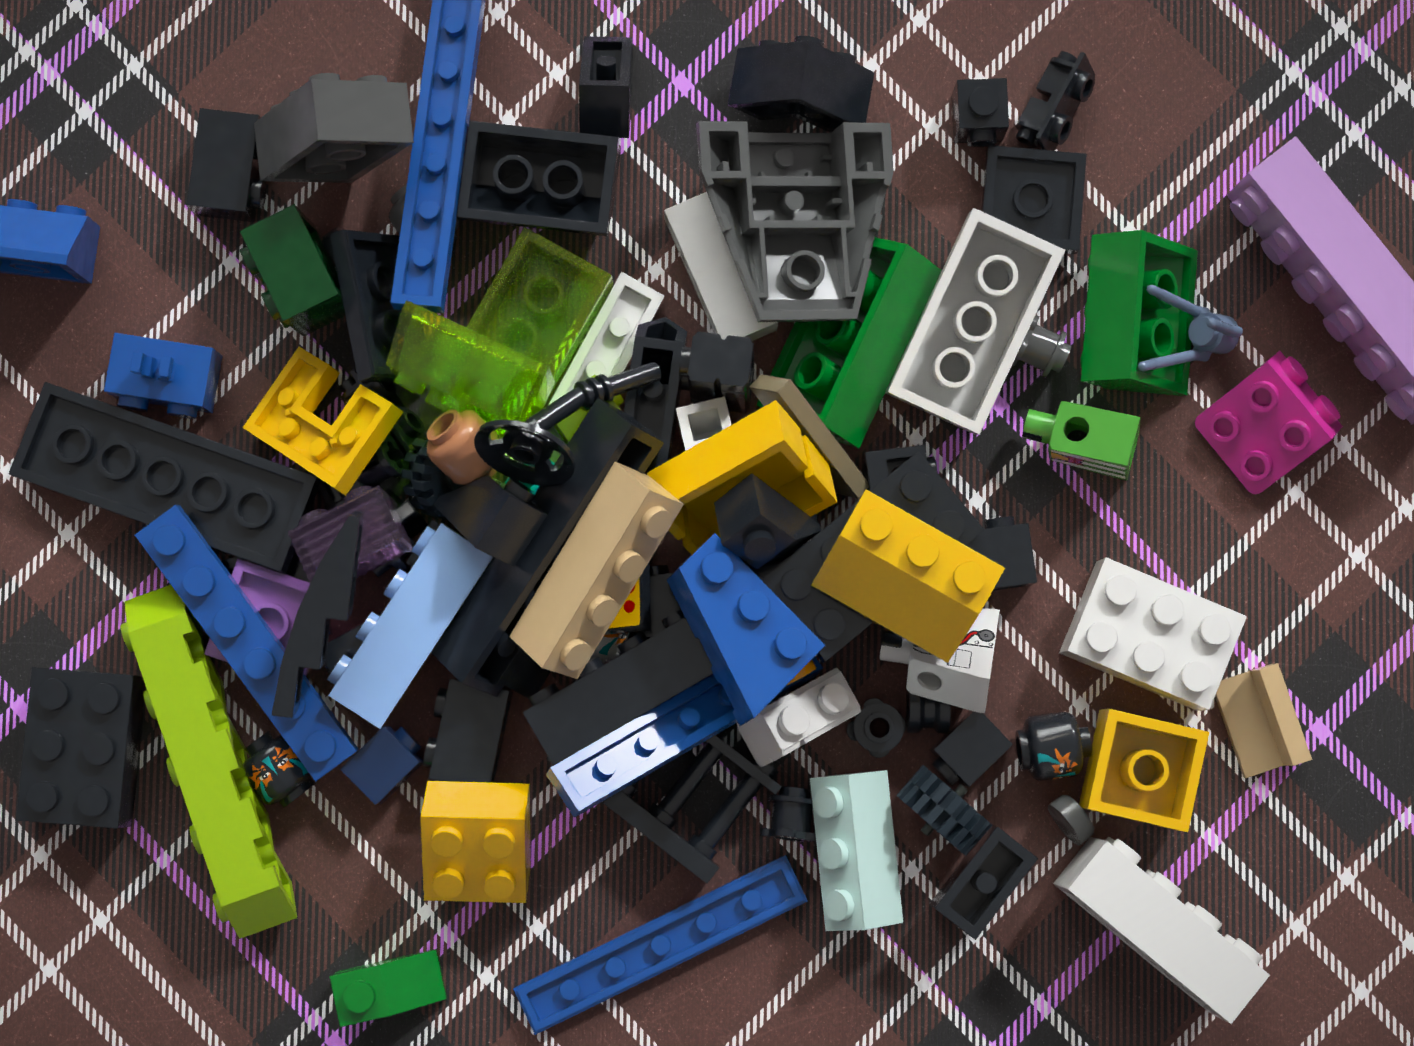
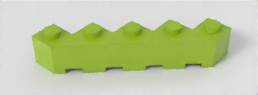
[120,585,297,939]

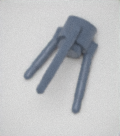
[1138,285,1243,371]

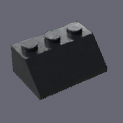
[457,121,620,236]

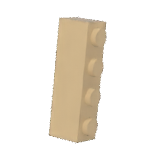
[509,462,684,679]

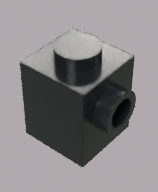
[951,78,1009,147]

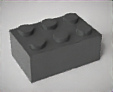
[254,73,414,183]

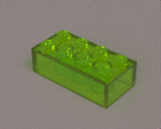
[425,227,614,439]

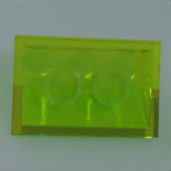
[386,300,555,435]

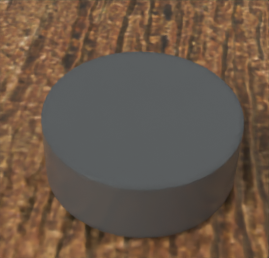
[1048,794,1094,846]

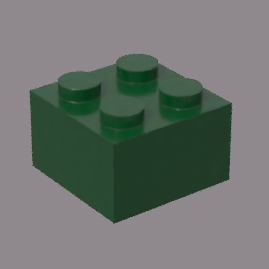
[240,204,346,337]

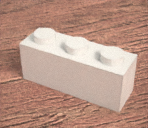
[664,192,778,341]

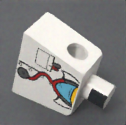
[880,609,1000,713]

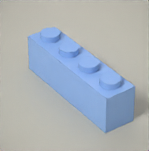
[327,523,493,729]

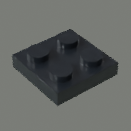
[981,145,1087,254]

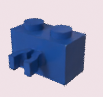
[104,333,223,419]

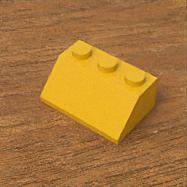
[811,490,1005,663]

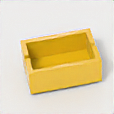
[647,400,837,555]

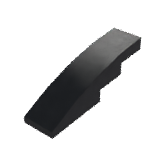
[272,510,365,718]

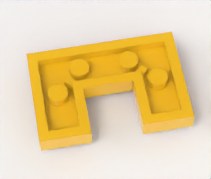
[243,346,403,496]

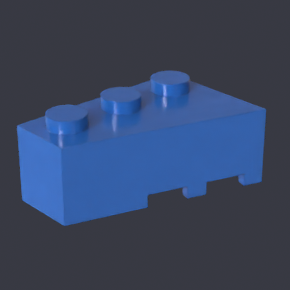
[667,533,825,726]

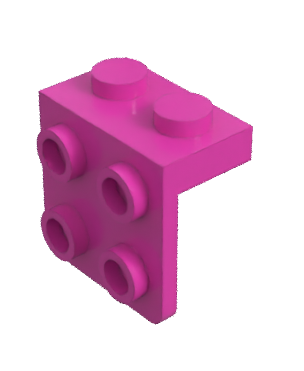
[1195,350,1343,494]

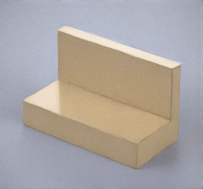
[1215,663,1312,778]

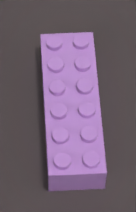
[1227,136,1414,425]

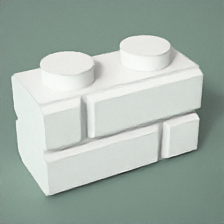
[737,668,861,767]

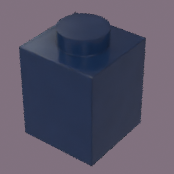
[340,726,424,805]

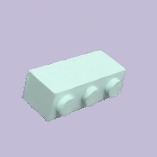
[810,770,903,931]

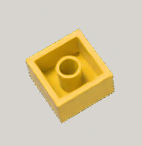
[1079,709,1209,832]
[420,781,531,903]

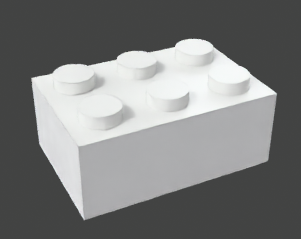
[1059,557,1247,711]

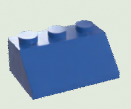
[0,199,100,284]

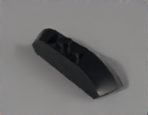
[624,317,687,556]

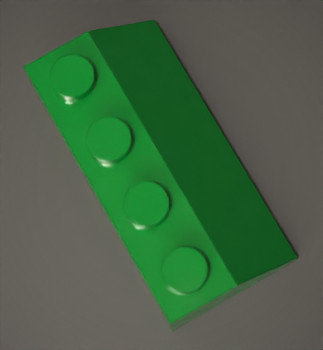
[756,237,942,448]

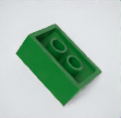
[1080,230,1198,396]

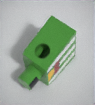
[1022,401,1140,481]

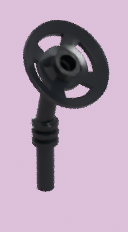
[474,362,661,486]

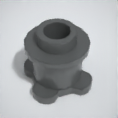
[1012,315,1072,377]

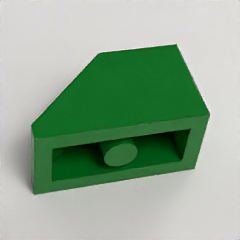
[329,949,447,1027]

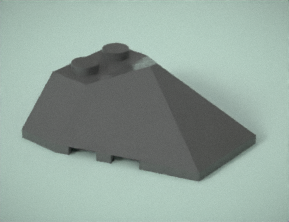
[696,121,894,322]

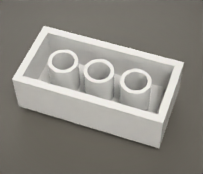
[885,208,1066,435]
[1053,837,1270,1024]

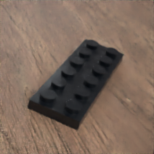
[8,382,322,574]

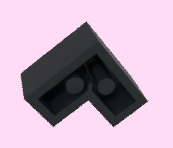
[728,36,875,132]

